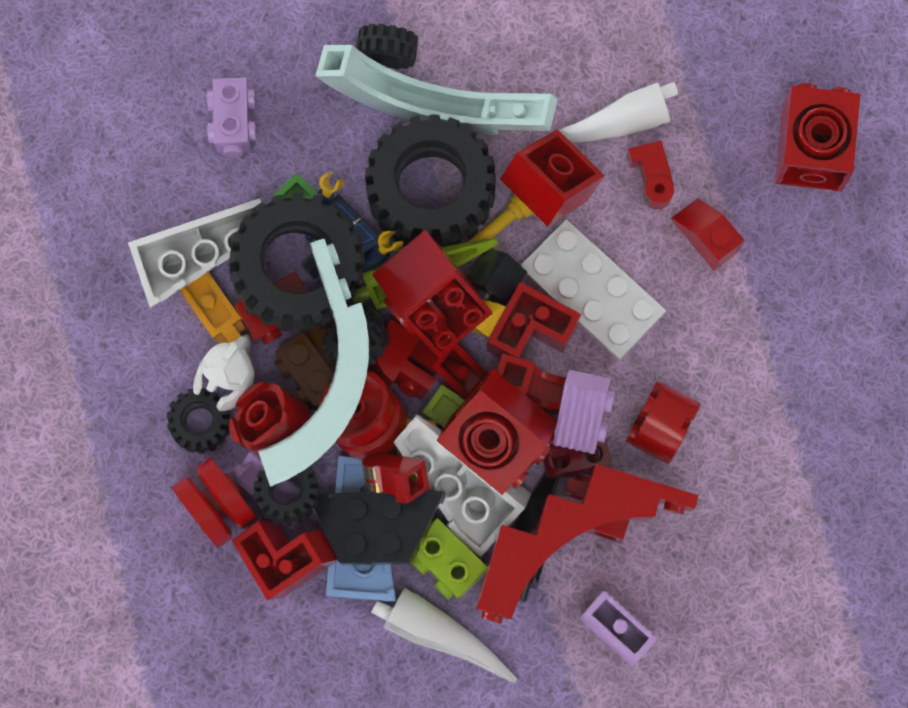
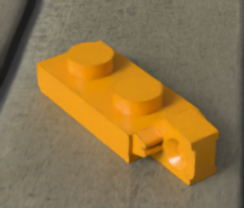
[179,272,246,344]

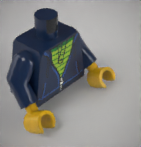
[300,171,403,279]

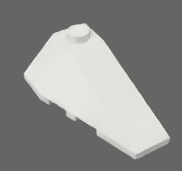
[394,415,531,557]

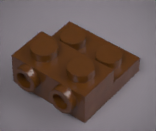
[274,318,369,410]

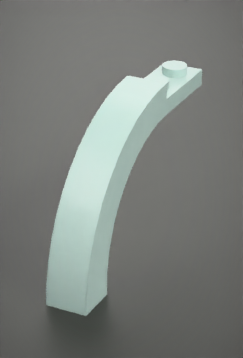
[316,45,558,135]
[258,238,369,487]

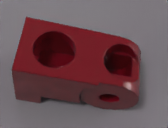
[543,439,613,479]

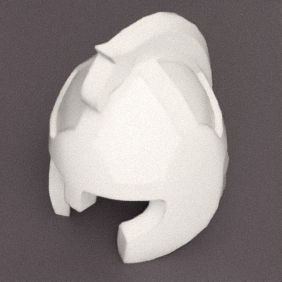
[193,334,255,411]

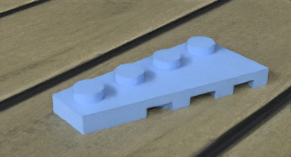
[325,456,396,603]

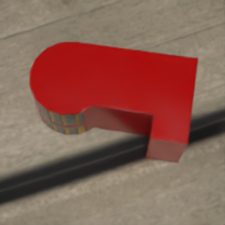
[626,140,675,210]
[362,453,429,504]

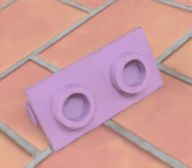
[231,451,300,504]

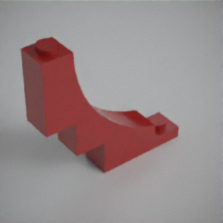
[475,464,699,624]

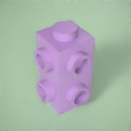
[207,77,257,158]

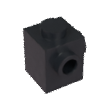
[467,248,527,306]

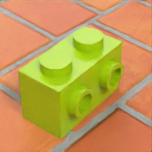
[411,518,488,601]

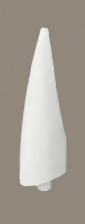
[533,82,678,143]
[371,588,517,684]

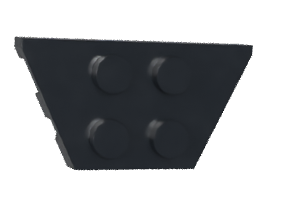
[314,491,445,565]

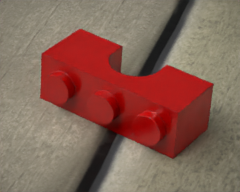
[497,353,567,415]

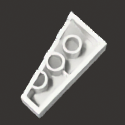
[128,198,261,309]

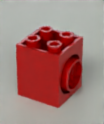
[775,83,861,192]
[372,230,493,358]
[436,368,557,495]

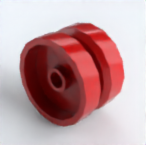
[318,371,407,460]
[171,457,257,549]

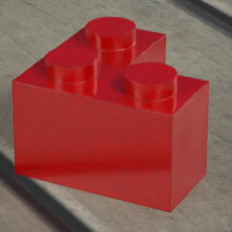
[487,282,582,359]
[231,519,338,601]

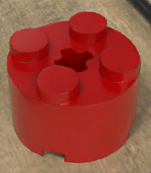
[625,381,701,465]
[229,382,311,457]

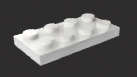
[521,219,666,361]

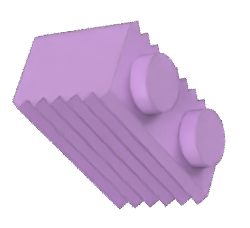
[553,369,616,454]
[580,591,657,667]

